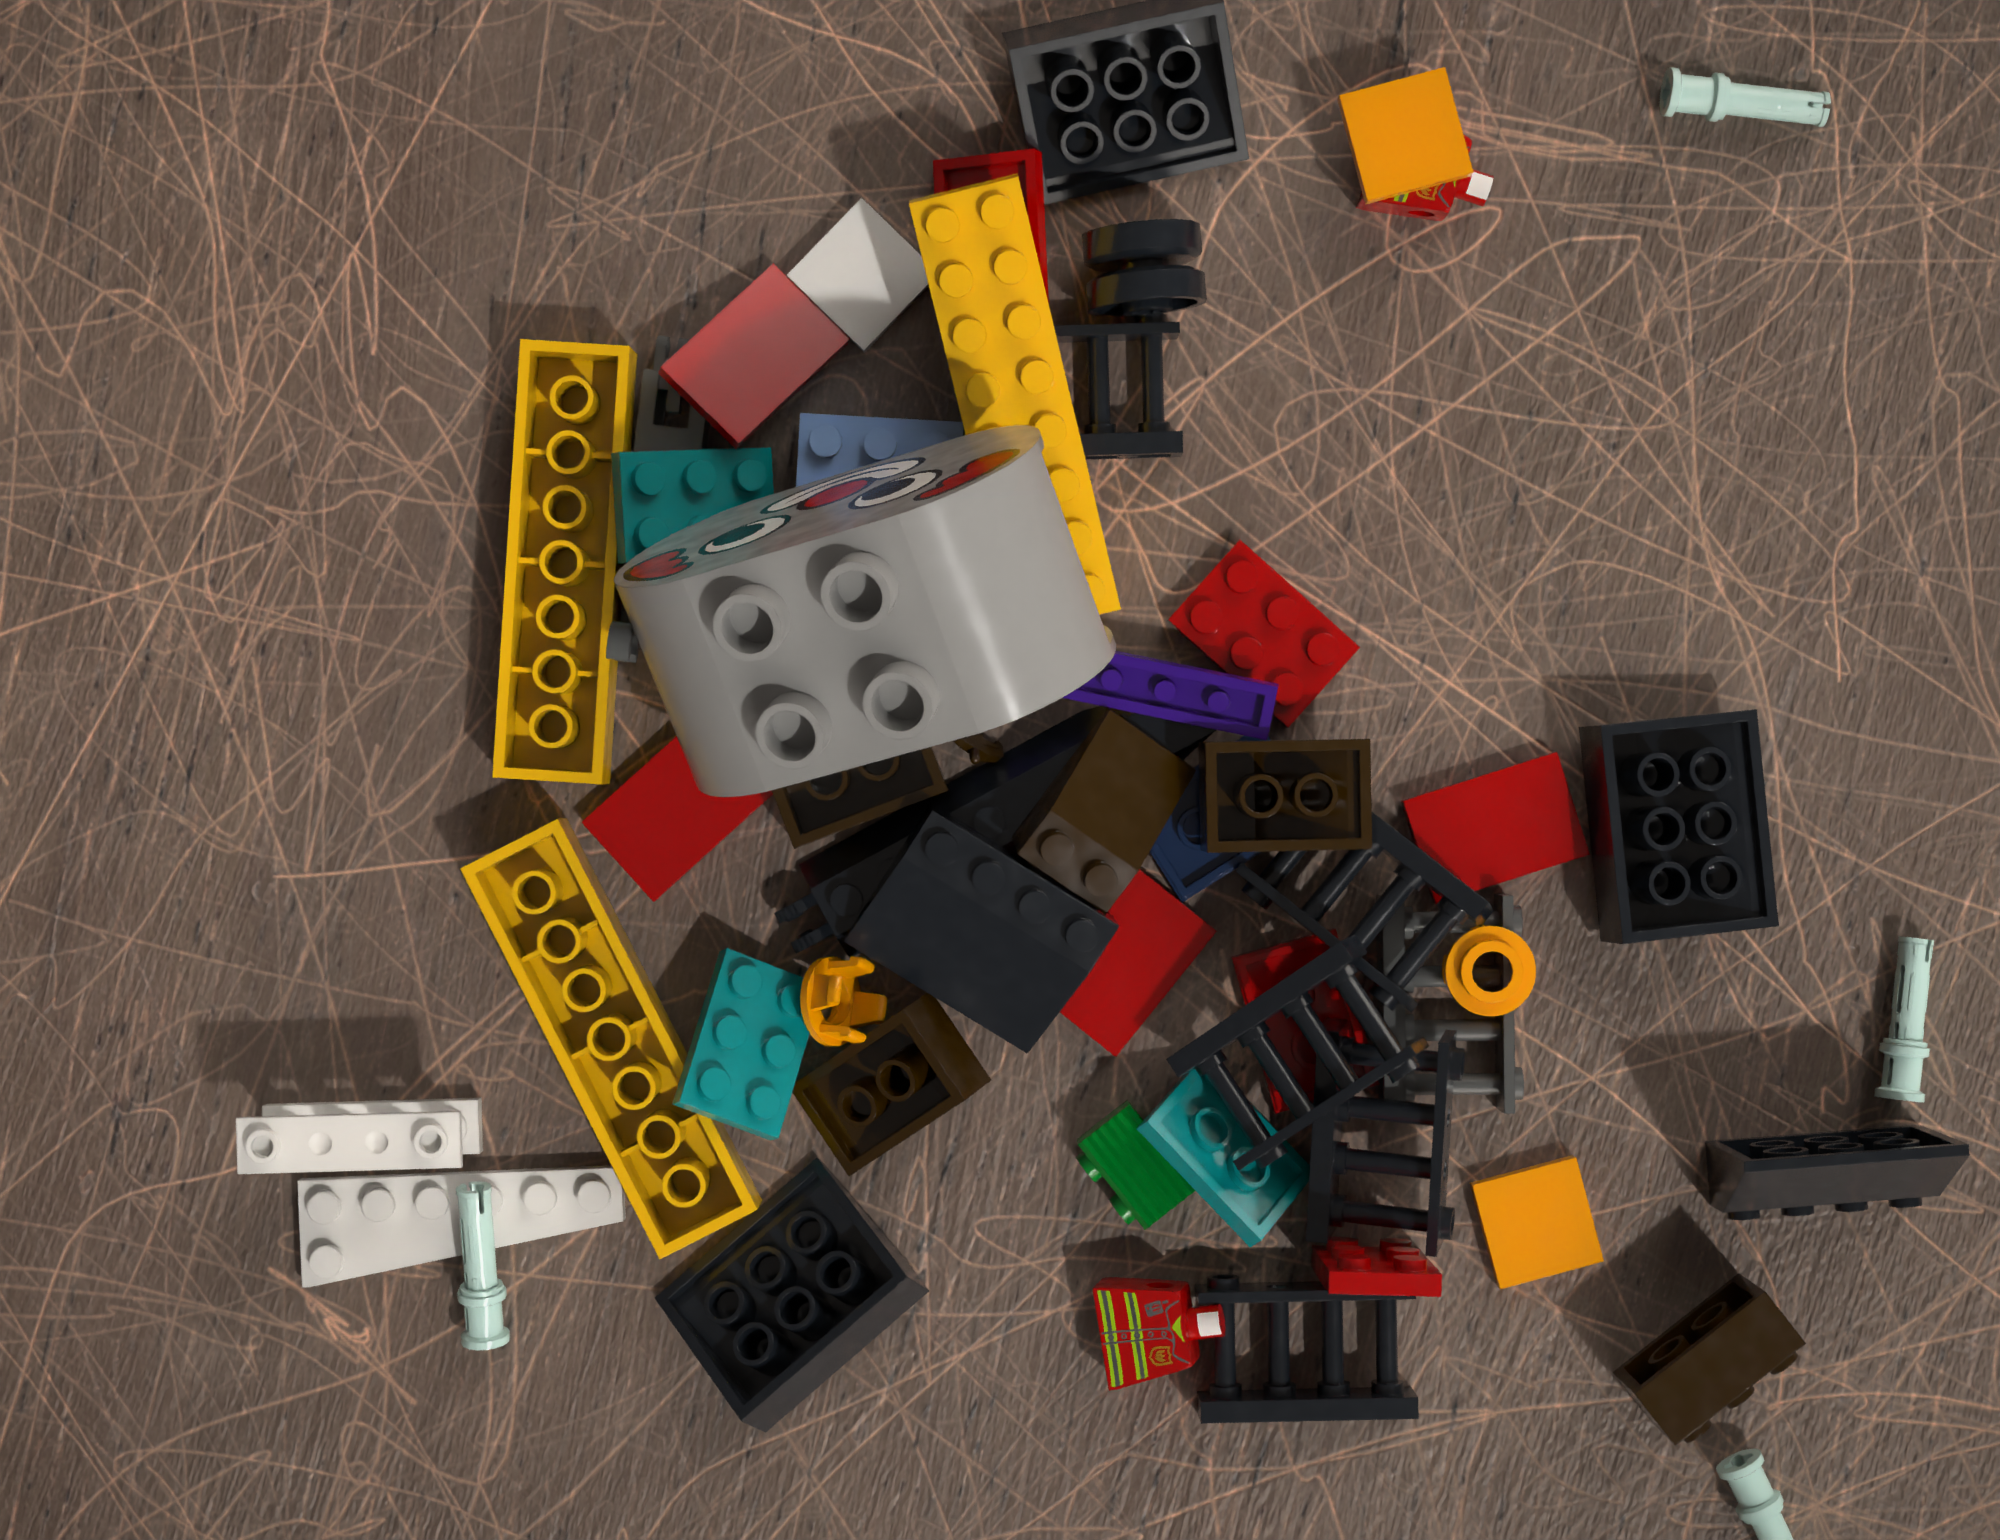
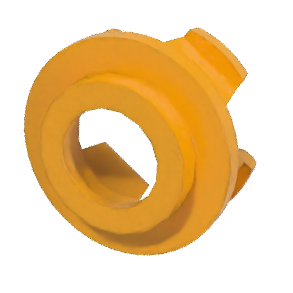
[1442,925,1536,1016]
[800,956,887,1046]

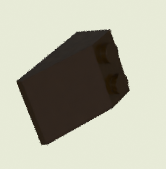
[1012,707,1196,915]
[1198,739,1372,853]
[792,993,991,1176]

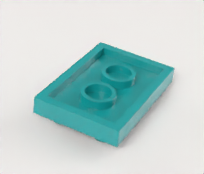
[611,447,774,564]
[672,948,810,1141]
[1137,1069,1310,1247]

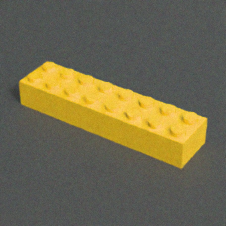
[909,174,1121,615]
[492,339,637,784]
[460,818,762,1259]

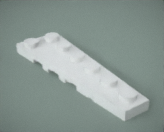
[297,1165,626,1287]

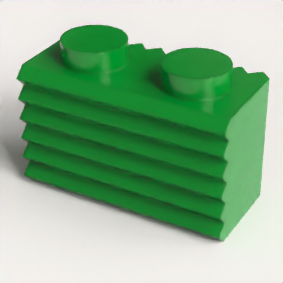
[1075,1100,1195,1230]

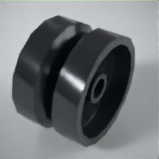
[1082,219,1207,317]

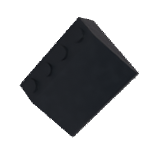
[1002,0,1249,205]
[1579,709,1779,944]
[844,803,1119,1054]
[1705,1125,1970,1220]
[655,1158,929,1432]

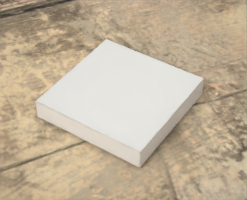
[786,198,929,353]

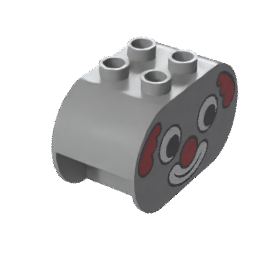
[614,425,1116,797]

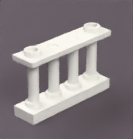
[236,1098,483,1174]

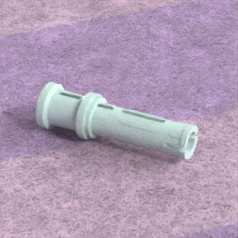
[1659,67,1831,127]
[1874,936,1934,1103]
[456,1181,510,1351]
[1716,1449,1794,1540]

